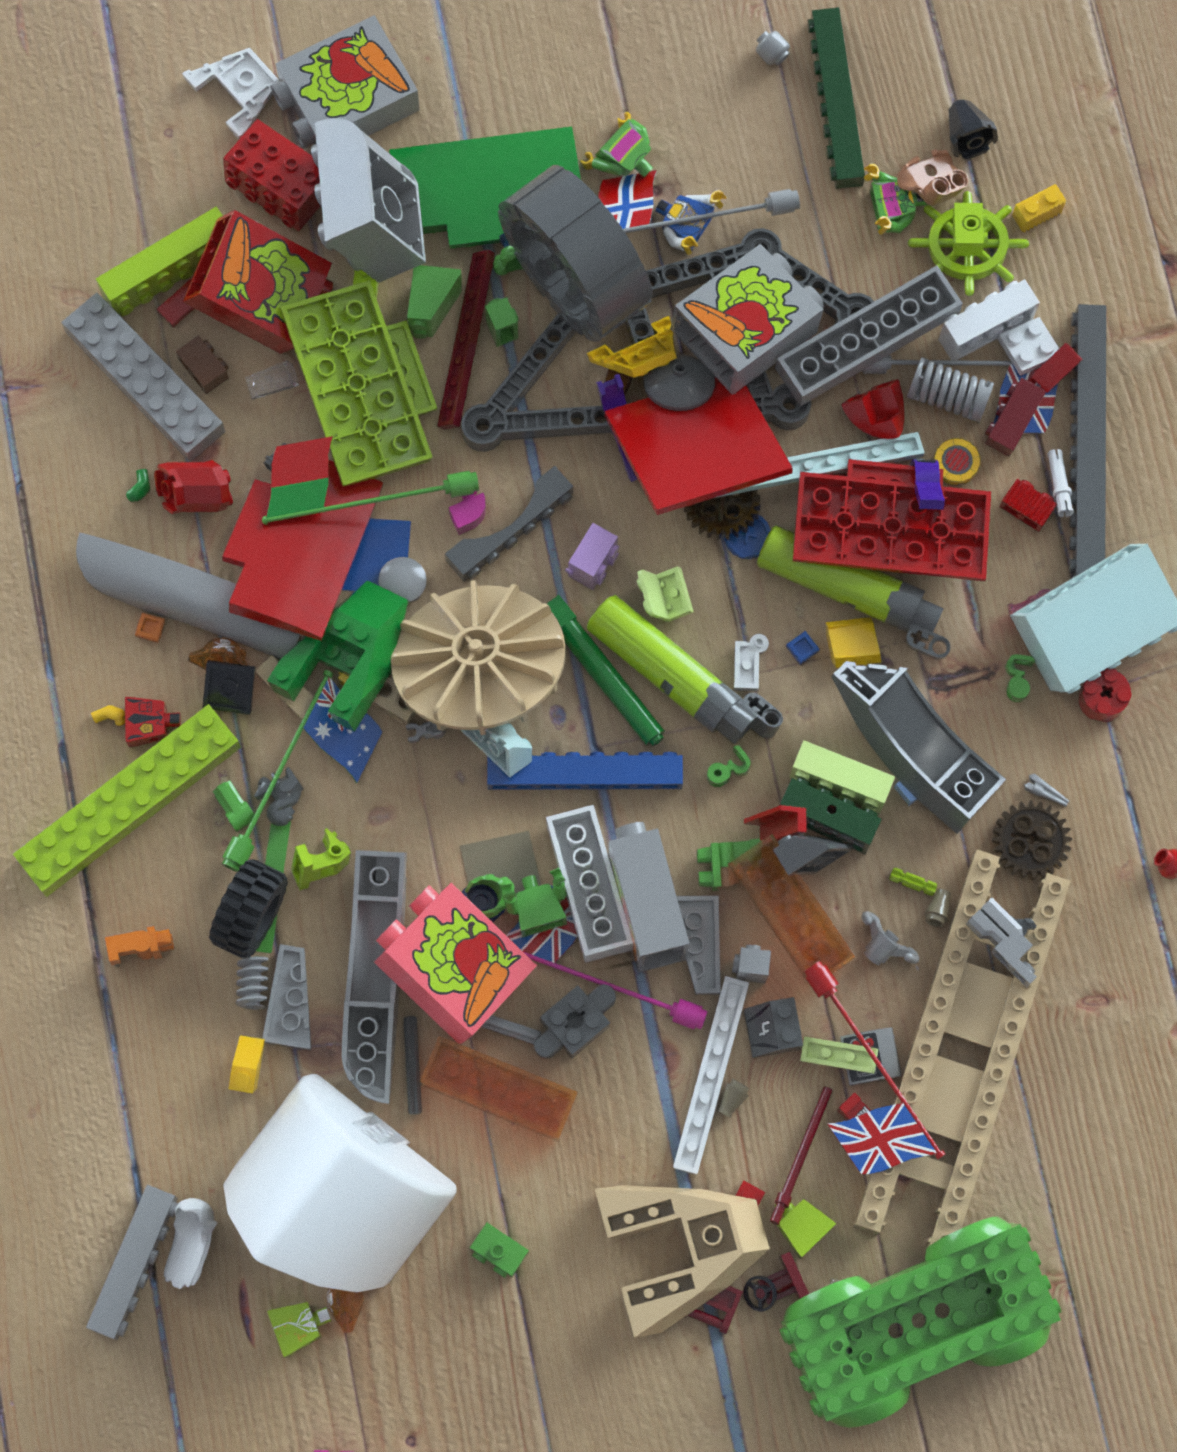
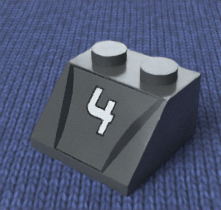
[744,997,803,1058]

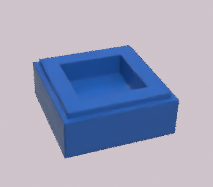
[786,631,820,665]

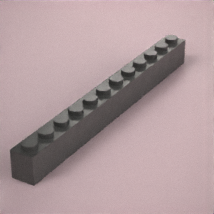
[1069,304,1106,578]

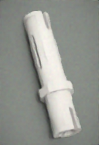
[1047,449,1074,517]

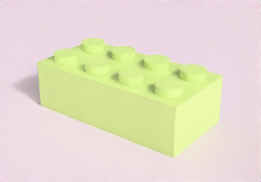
[789,740,895,814]

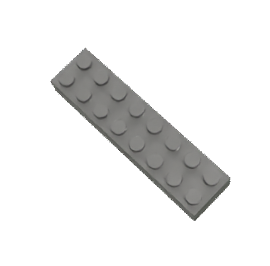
[775,265,963,406]
[61,292,225,462]

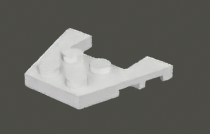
[182,48,279,139]

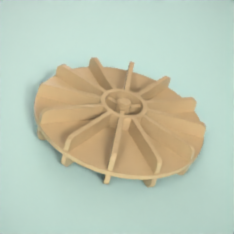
[391,580,566,735]

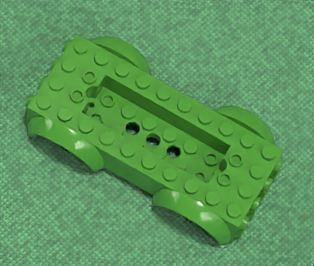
[779,1216,1061,1428]

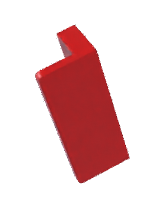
[744,805,806,846]

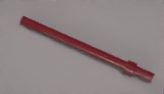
[770,1087,833,1225]

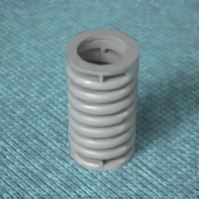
[907,357,994,423]

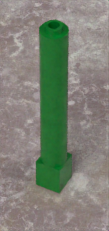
[547,595,665,746]

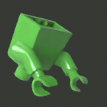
[501,867,567,938]

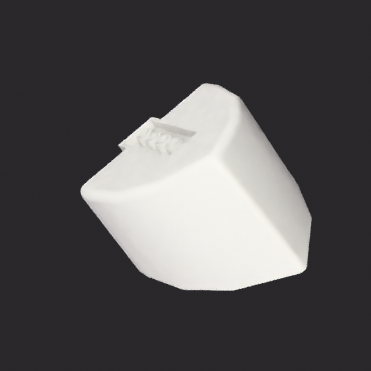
[223,1074,457,1292]

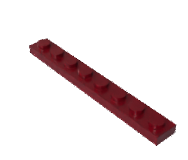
[437,249,495,430]

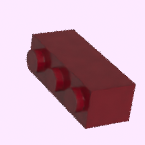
[985,377,1046,457]

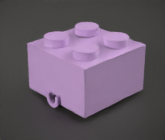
[565,523,619,590]

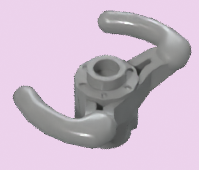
[862,911,920,966]

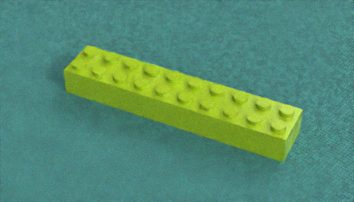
[13,704,241,897]

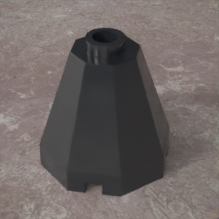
[948,99,998,159]

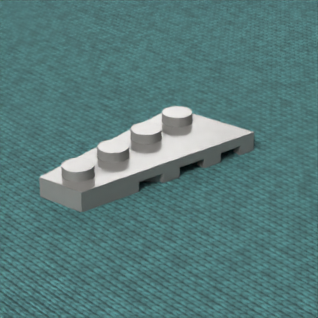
[677,896,721,995]
[262,944,311,1050]

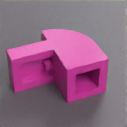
[448,491,486,535]

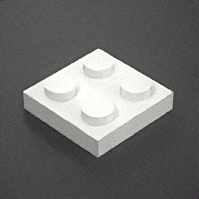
[997,317,1059,376]

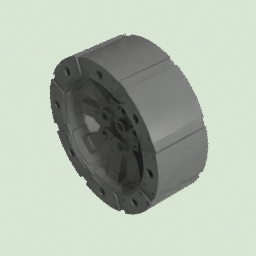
[498,165,653,342]

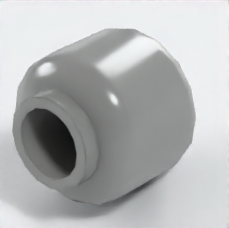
[756,31,790,66]

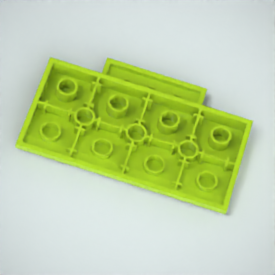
[280,280,438,486]

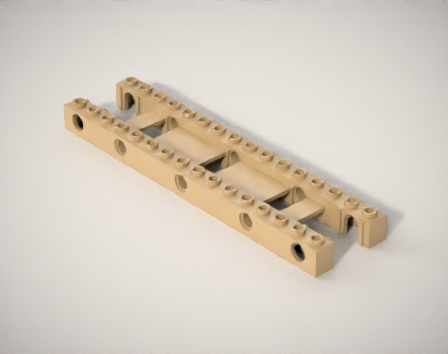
[853,849,1071,1252]

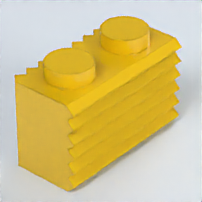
[1012,184,1066,233]

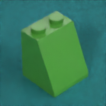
[407,265,462,339]

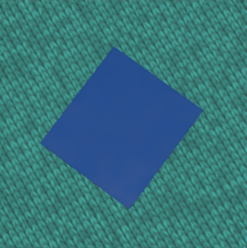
[342,518,411,591]

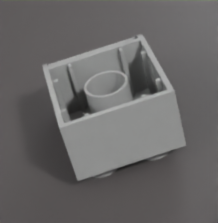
[311,118,426,283]

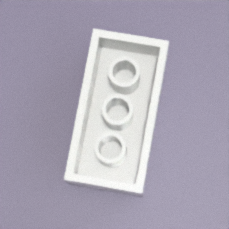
[938,279,1040,360]

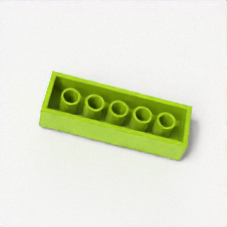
[95,206,223,316]

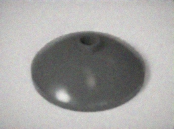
[644,354,715,411]

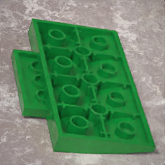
[389,126,581,249]

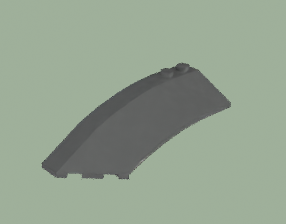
[831,661,1006,834]

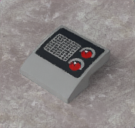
[840,1027,902,1086]

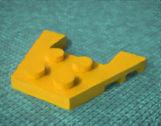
[587,316,677,378]

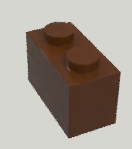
[176,335,229,395]

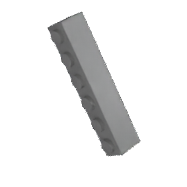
[86,1185,179,1340]

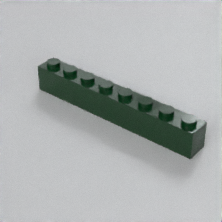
[807,7,865,189]

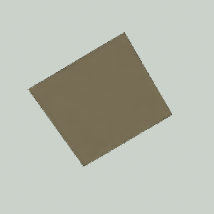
[460,831,541,915]

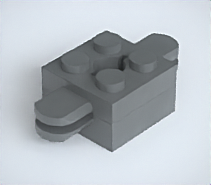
[534,984,616,1059]

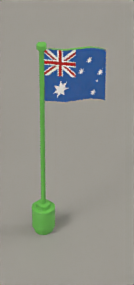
[222,670,382,872]

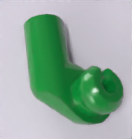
[126,469,150,502]

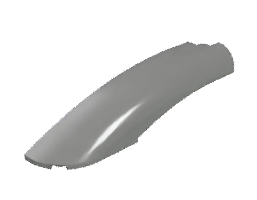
[76,533,300,659]
[342,850,407,1104]

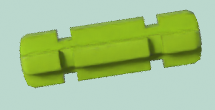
[889,868,937,896]

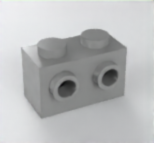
[732,945,771,983]

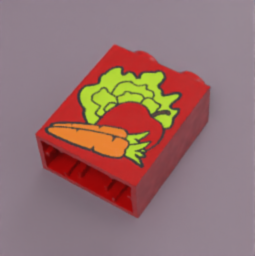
[183,210,333,354]

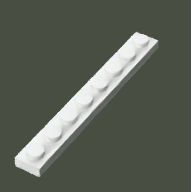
[673,976,749,1175]

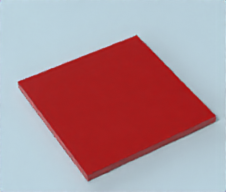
[605,377,793,515]

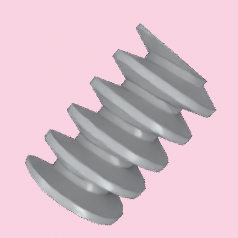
[236,956,269,1010]

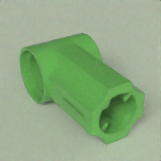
[213,781,255,832]

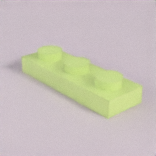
[800,1036,878,1074]

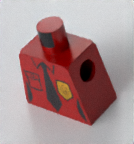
[125,697,181,747]

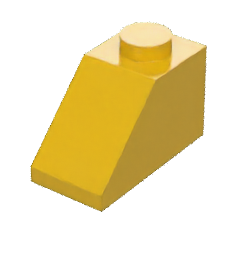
[228,1035,265,1094]

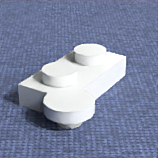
[734,634,769,691]

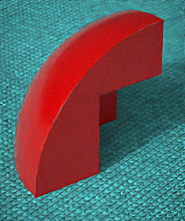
[841,379,905,439]

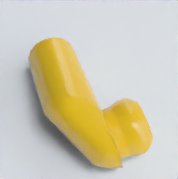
[91,705,125,726]

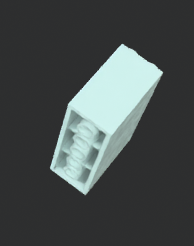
[1010,544,1177,694]

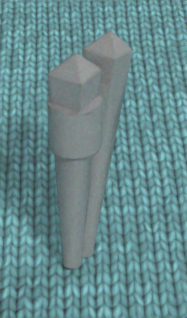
[1024,774,1069,807]

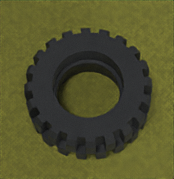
[209,859,288,959]

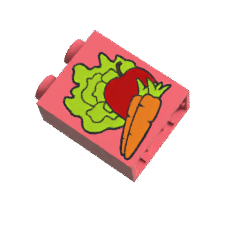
[374,883,537,1045]

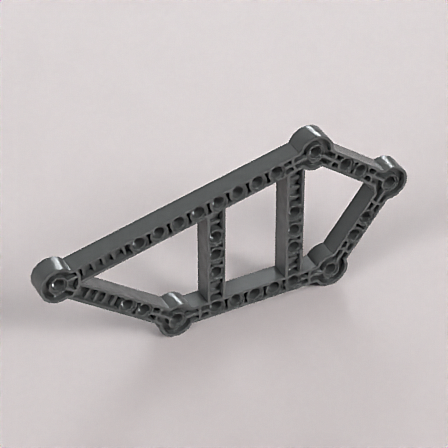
[461,228,874,452]

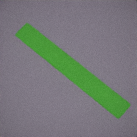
[256,821,291,953]

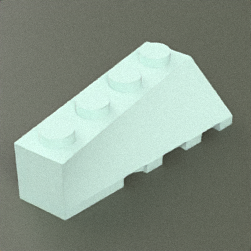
[461,723,532,777]

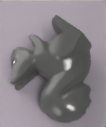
[254,767,304,826]

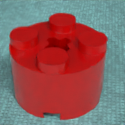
[1078,668,1132,722]

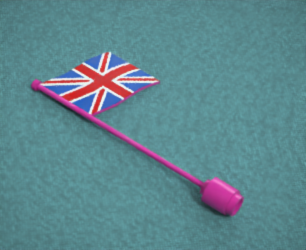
[506,885,708,1030]

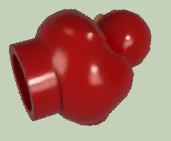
[1154,848,1177,879]

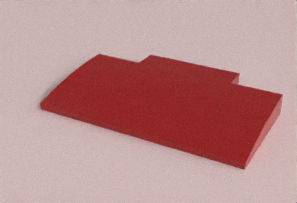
[792,459,991,582]
[222,460,383,641]

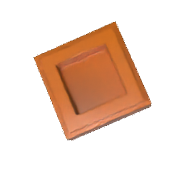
[135,612,166,643]

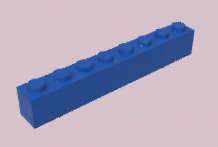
[487,752,683,790]

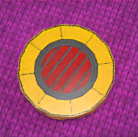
[933,438,981,485]

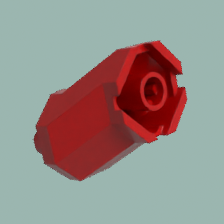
[154,460,233,514]

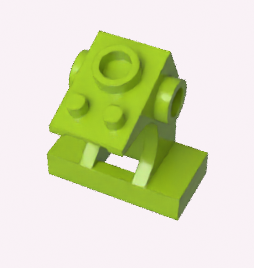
[291,828,351,890]

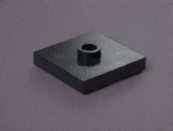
[202,660,256,715]

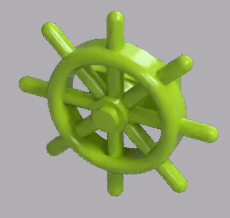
[908,191,1029,296]

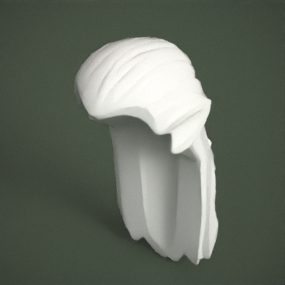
[164,1198,217,1289]

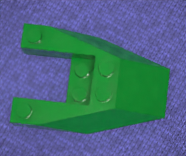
[267,580,408,732]

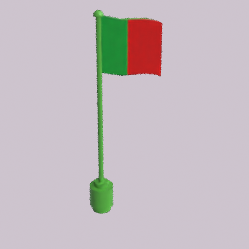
[262,436,479,525]

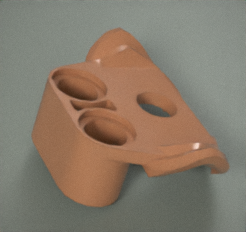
[897,149,969,205]

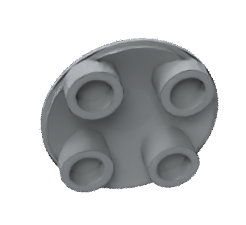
[379,557,426,602]

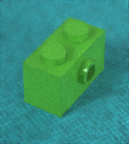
[485,297,519,347]
[470,1222,529,1278]

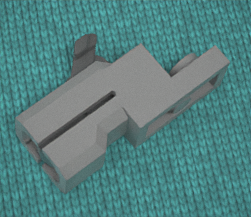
[966,898,1037,988]

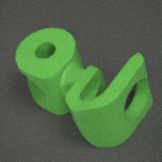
[1005,654,1035,702]
[707,746,751,787]

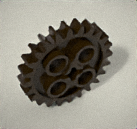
[684,489,761,540]
[991,800,1072,880]

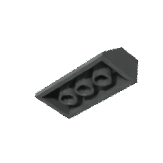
[773,835,854,875]

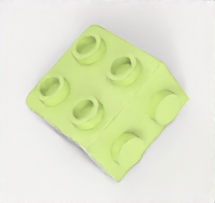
[637,566,694,622]

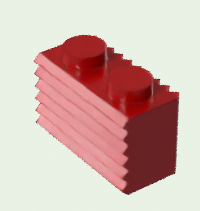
[999,479,1057,532]

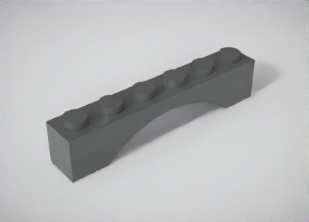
[445,466,573,581]

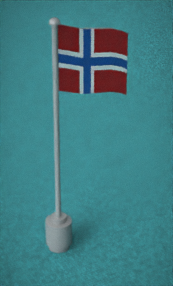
[598,170,800,233]

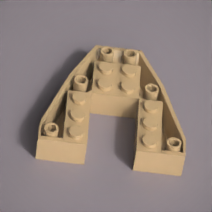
[595,1185,770,1339]

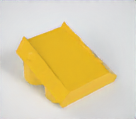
[825,617,881,669]

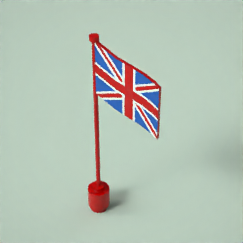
[804,961,945,1175]

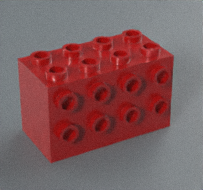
[223,119,320,231]

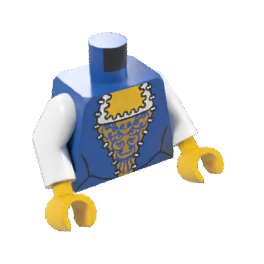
[655,190,727,255]

